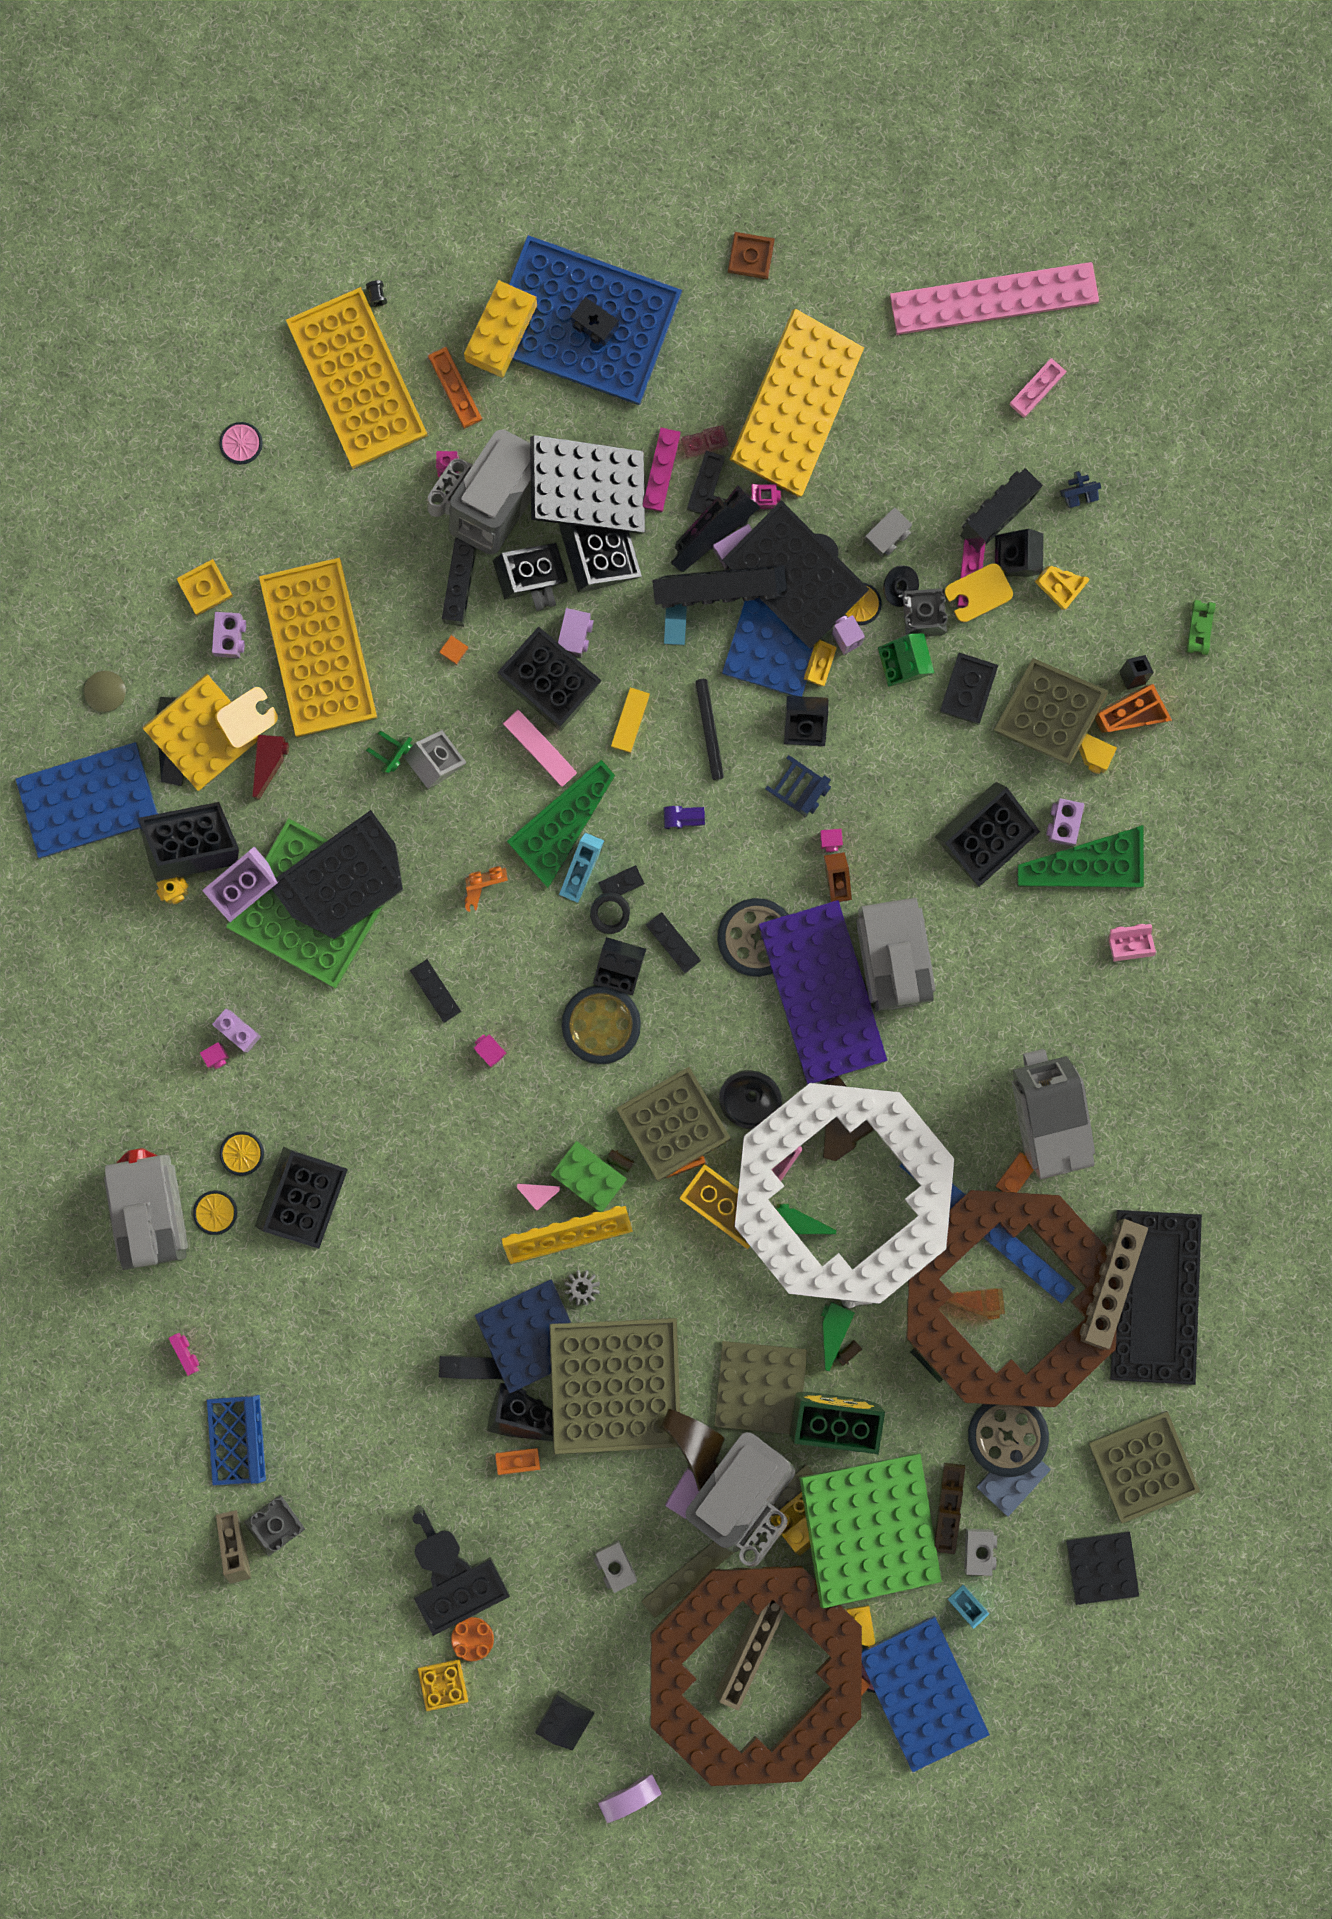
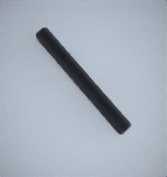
[695,678,724,780]

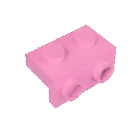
[1108,924,1156,961]

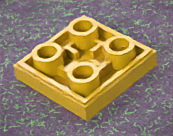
[418,1659,469,1711]

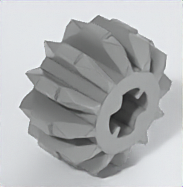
[564,1270,600,1306]

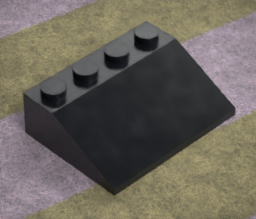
[558,524,642,592]
[497,626,602,732]
[935,782,1040,887]
[138,802,239,882]
[254,1146,348,1249]

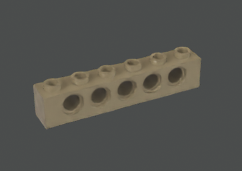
[1080,1219,1148,1350]

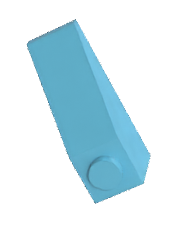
[559,833,604,903]

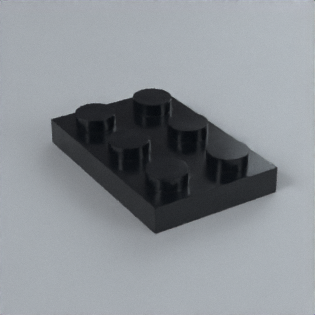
[940,652,998,725]

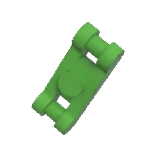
[1186,600,1216,655]

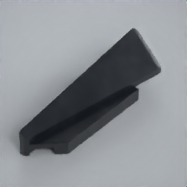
[671,485,760,572]

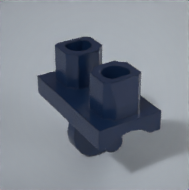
[1059,471,1101,508]

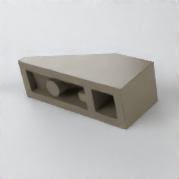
[216,1510,251,1584]

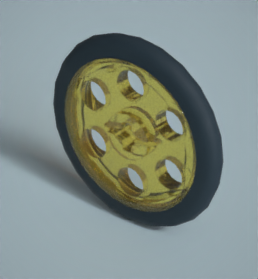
[561,985,641,1064]

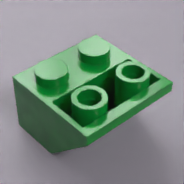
[878,633,935,687]

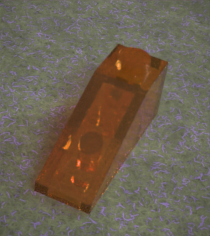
[946,1288,1005,1319]

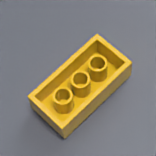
[464,280,537,378]
[679,1164,750,1249]

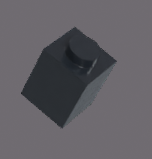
[1119,655,1154,689]

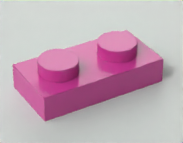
[169,1333,199,1376]

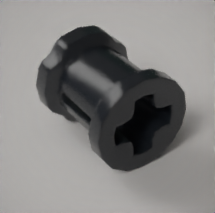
[366,280,387,307]

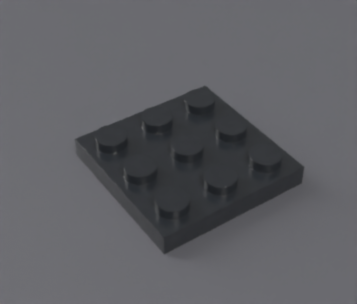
[1066,1531,1139,1605]

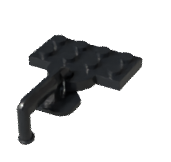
[412,1505,510,1636]

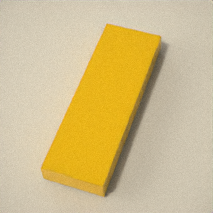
[611,687,650,753]

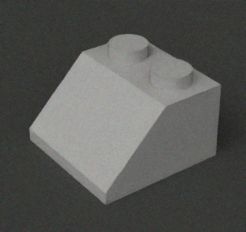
[403,730,466,789]

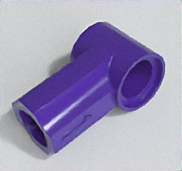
[663,806,705,829]

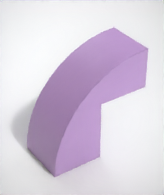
[598,1774,662,1823]

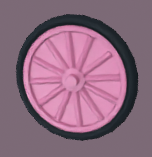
[219,422,263,465]

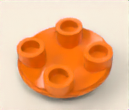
[451,1617,494,1661]

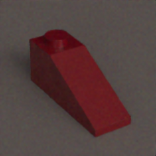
[253,735,289,800]

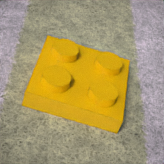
[176,559,234,616]

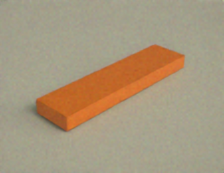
[428,347,482,429]

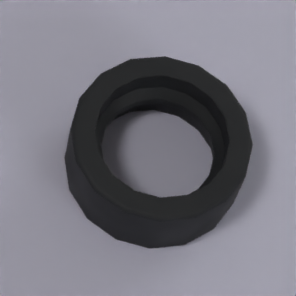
[590,892,630,934]

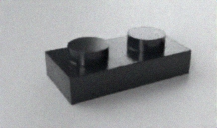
[598,865,645,895]

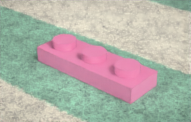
[1009,358,1067,418]

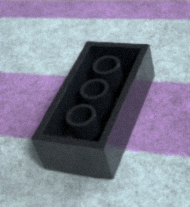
[960,468,1043,553]

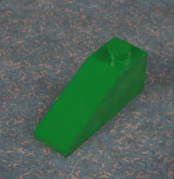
[775,1204,836,1234]
[820,1301,855,1371]

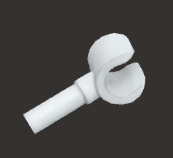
[841,1300,872,1308]

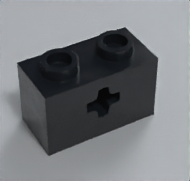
[571,297,619,347]

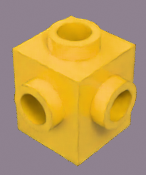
[156,876,189,905]

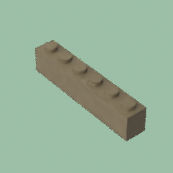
[715,1600,785,1711]

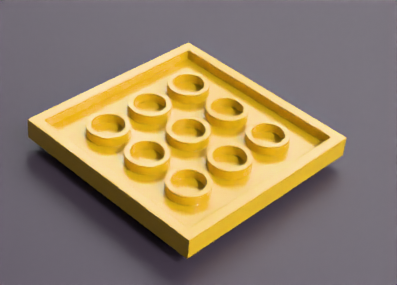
[142,673,260,791]

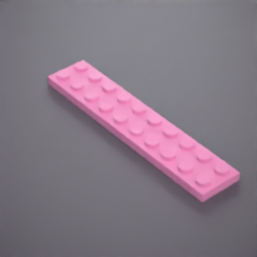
[890,262,1099,335]

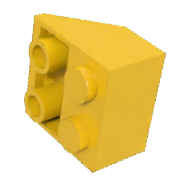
[771,1492,811,1556]

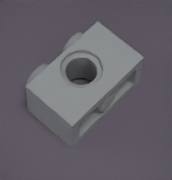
[964,1528,997,1576]
[594,1540,637,1593]

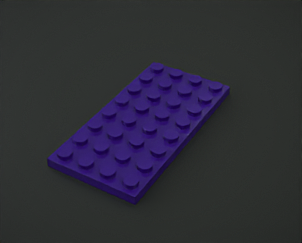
[758,900,888,1085]

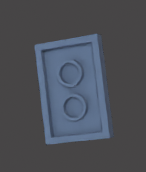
[976,1442,1051,1517]

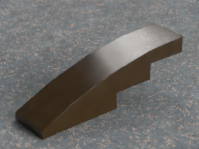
[935,1462,966,1554]

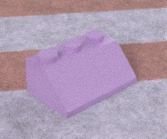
[202,847,277,922]

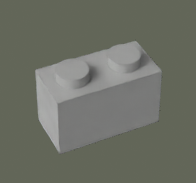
[864,507,912,558]

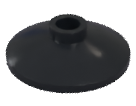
[883,565,919,607]

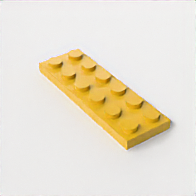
[502,1206,633,1264]

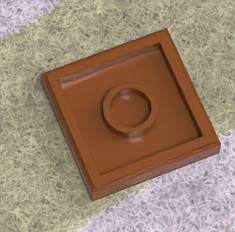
[728,232,775,280]

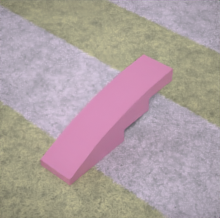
[502,709,577,787]

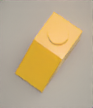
[1079,734,1117,774]

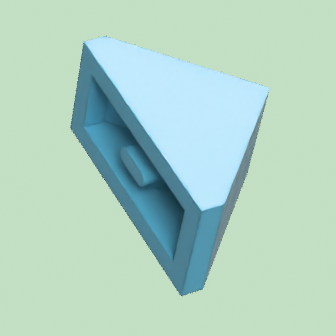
[664,604,687,645]
[948,1585,989,1629]

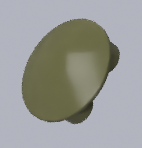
[84,671,126,712]

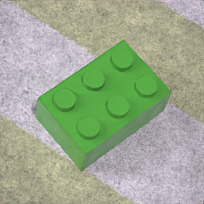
[551,1141,627,1212]

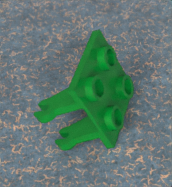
[366,731,412,773]

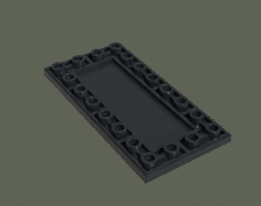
[1110,1210,1202,1385]

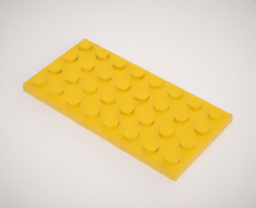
[286,287,428,469]
[729,309,864,497]
[259,557,378,737]

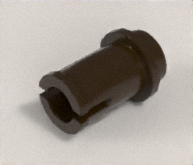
[606,1149,634,1173]
[836,1339,863,1366]

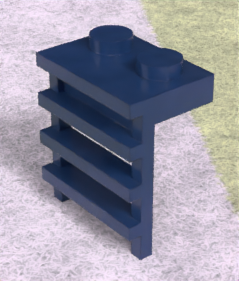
[765,755,831,817]

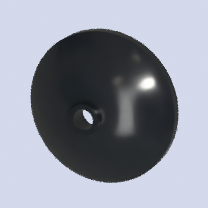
[719,1070,782,1129]

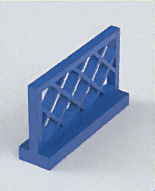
[207,1395,266,1485]

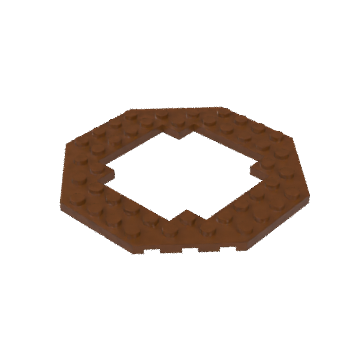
[906,1190,1117,1407]
[650,1566,862,1786]

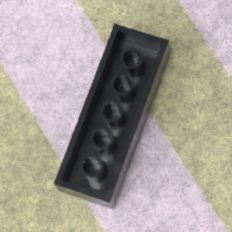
[652,565,787,608]

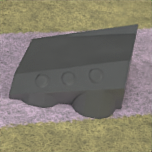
[902,588,948,636]
[244,1495,305,1557]

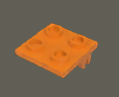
[465,866,508,912]

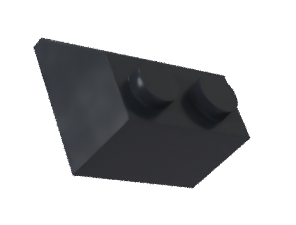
[995,528,1044,577]
[784,696,829,746]
[535,1690,595,1751]

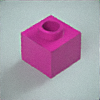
[819,829,843,852]
[200,1042,229,1069]

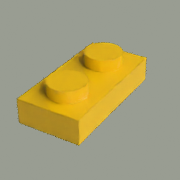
[804,640,837,687]

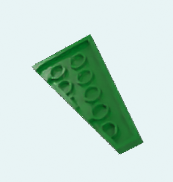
[507,760,615,888]
[1017,825,1144,888]

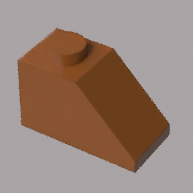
[824,852,852,902]

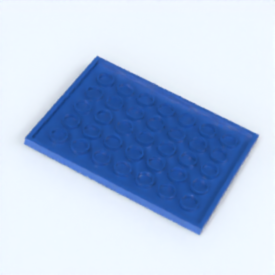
[509,235,682,405]

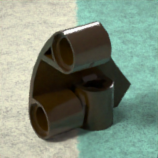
[823,1076,874,1161]
[660,1409,725,1491]

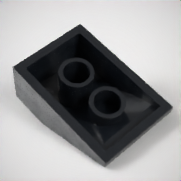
[492,542,568,600]

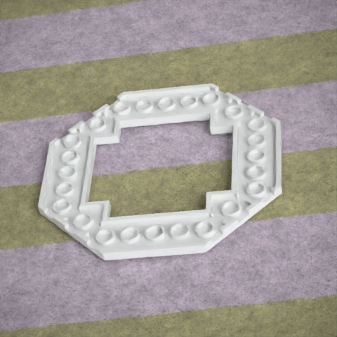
[735,1083,954,1304]

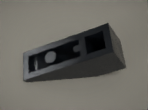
[438,1354,503,1380]

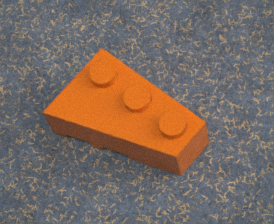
[1095,684,1172,733]

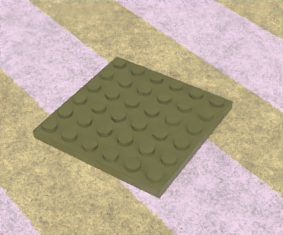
[549,1318,680,1454]

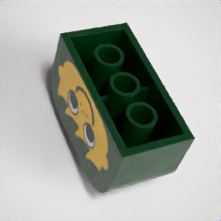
[789,1392,885,1455]

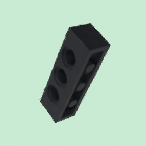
[442,538,477,627]

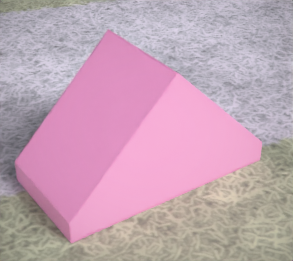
[517,1184,560,1211]

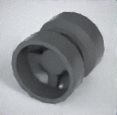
[531,586,556,611]

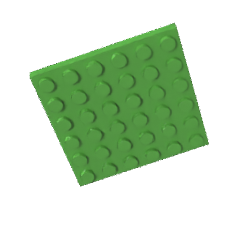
[226,818,384,989]
[799,1453,942,1608]

